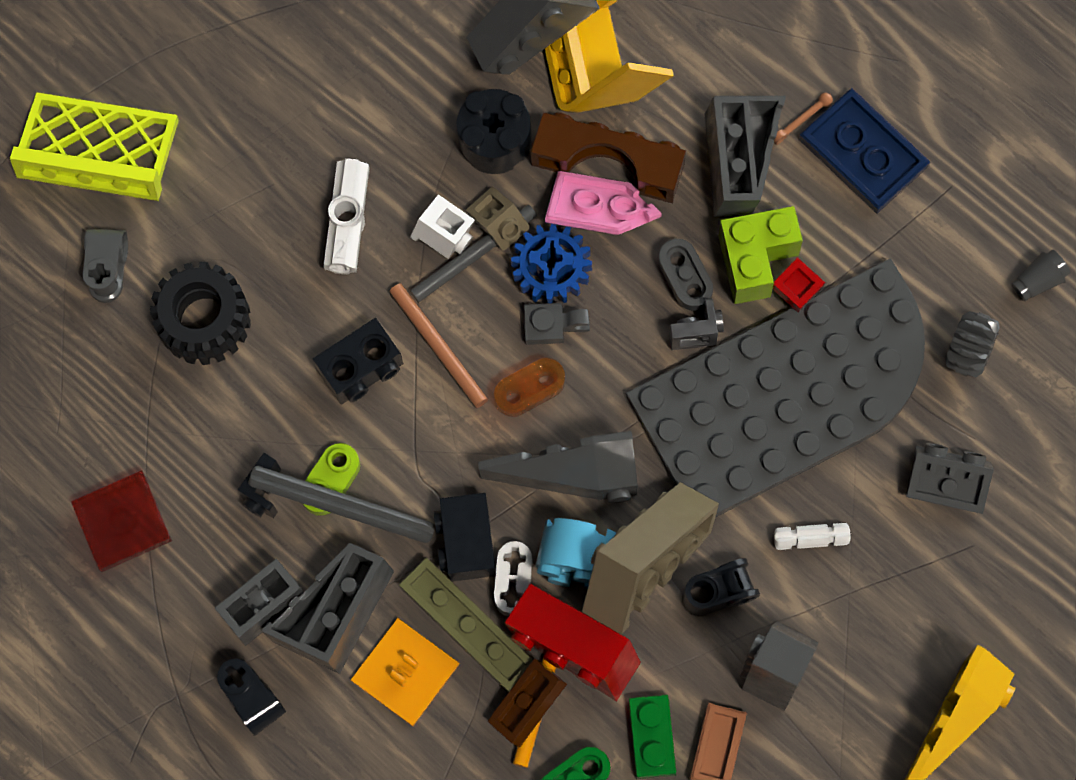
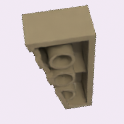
[582,482,719,635]

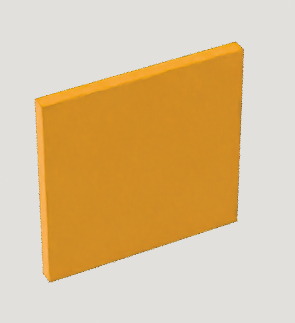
[351,618,460,726]

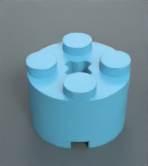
[535,518,616,590]

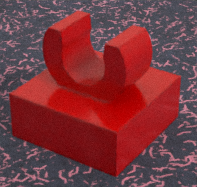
[773,257,826,312]

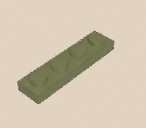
[399,557,533,693]

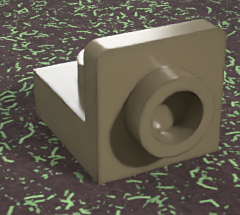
[465,186,530,251]

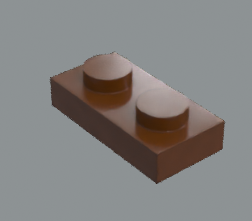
[487,658,567,747]

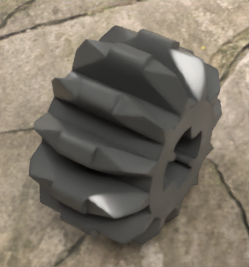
[946,311,1000,378]

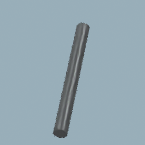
[410,204,537,303]

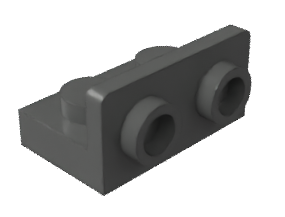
[906,443,994,514]

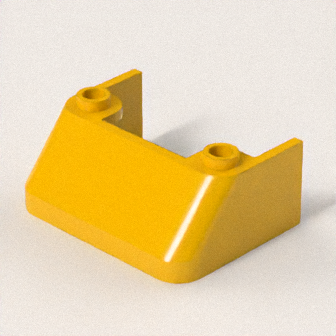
[545,0,674,113]

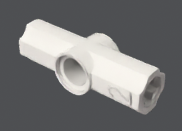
[324,159,369,275]

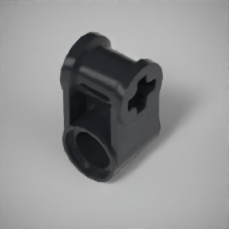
[682,558,760,617]
[217,659,286,736]

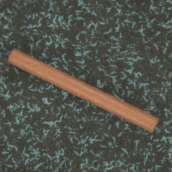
[389,283,488,408]

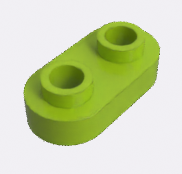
[303,443,360,516]

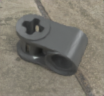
[82,229,128,303]

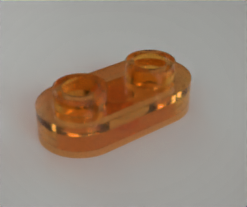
[494,358,565,417]

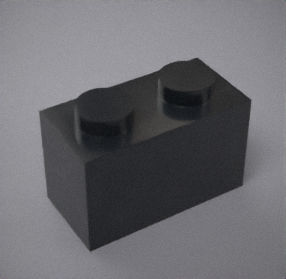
[434,493,496,582]

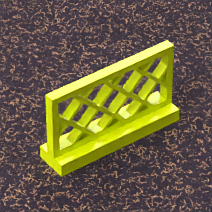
[10,92,179,201]

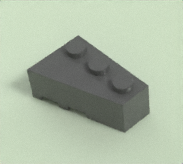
[704,96,786,217]
[261,543,394,674]

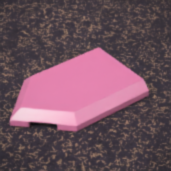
[545,171,662,235]

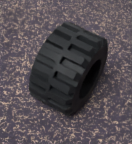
[150,262,251,365]

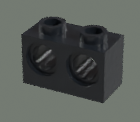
[313,317,404,405]

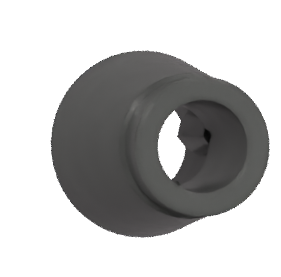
[1012,249,1071,302]

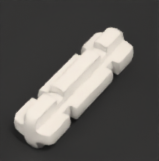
[774,523,851,550]

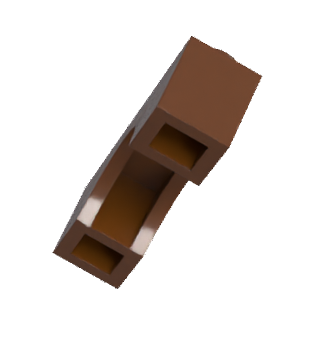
[531,112,686,204]

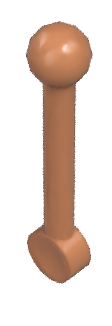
[774,93,833,145]

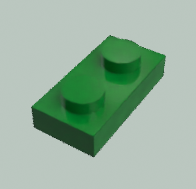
[629,695,677,779]

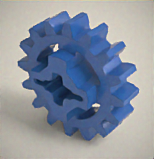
[511,224,592,304]

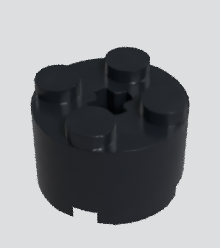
[456,89,532,174]

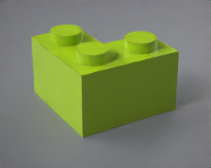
[718,206,803,304]

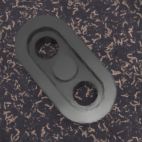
[659,239,713,311]

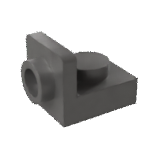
[670,298,724,350]

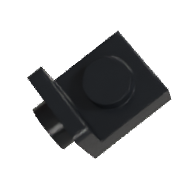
[238,453,281,518]

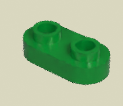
[542,747,611,780]

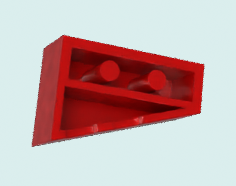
[505,584,641,702]

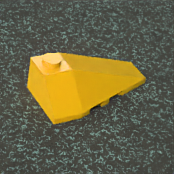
[904,645,1015,780]

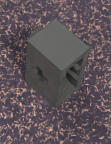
[215,558,304,646]

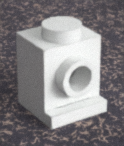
[410,195,475,259]

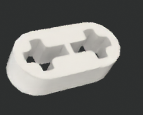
[494,541,532,616]

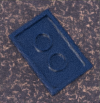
[799,88,930,214]

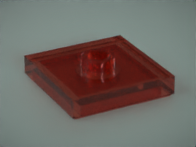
[71,470,173,572]

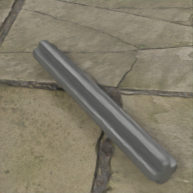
[249,466,435,543]

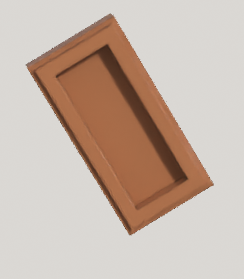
[690,703,747,780]

